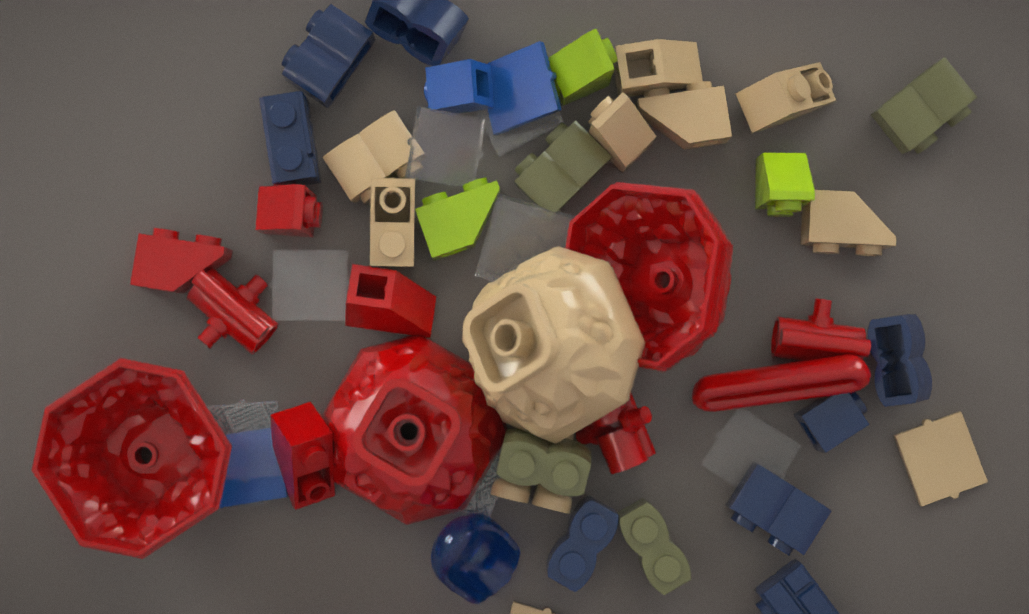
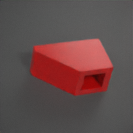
[255,184,323,238]
[130,228,233,294]
[345,264,436,338]
[270,401,335,510]

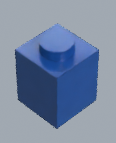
[424,59,495,115]

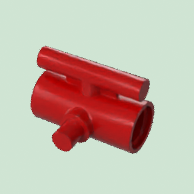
[186,268,279,355]
[771,299,871,361]
[576,392,656,474]

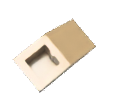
[613,39,703,97]
[736,62,836,133]
[635,81,732,150]
[588,92,657,173]
[370,178,415,267]
[801,190,896,256]

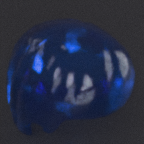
[431,513,521,604]

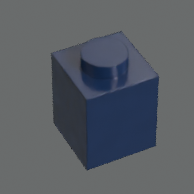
[794,392,869,453]

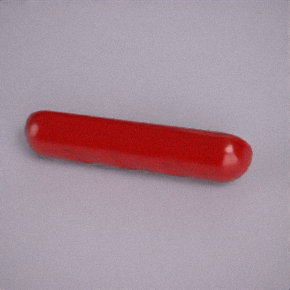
[692,354,871,412]

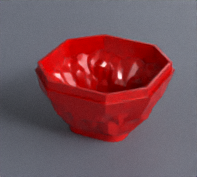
[565,182,734,372]
[321,335,507,525]
[31,358,232,559]

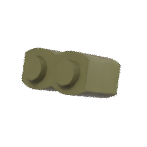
[871,57,977,154]
[514,120,612,220]
[496,428,591,496]
[617,498,691,595]

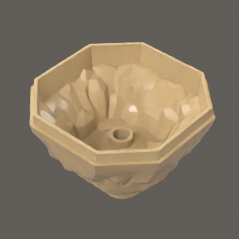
[462,246,645,444]

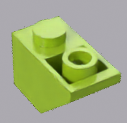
[548,28,618,106]
[755,153,815,217]
[415,177,500,261]

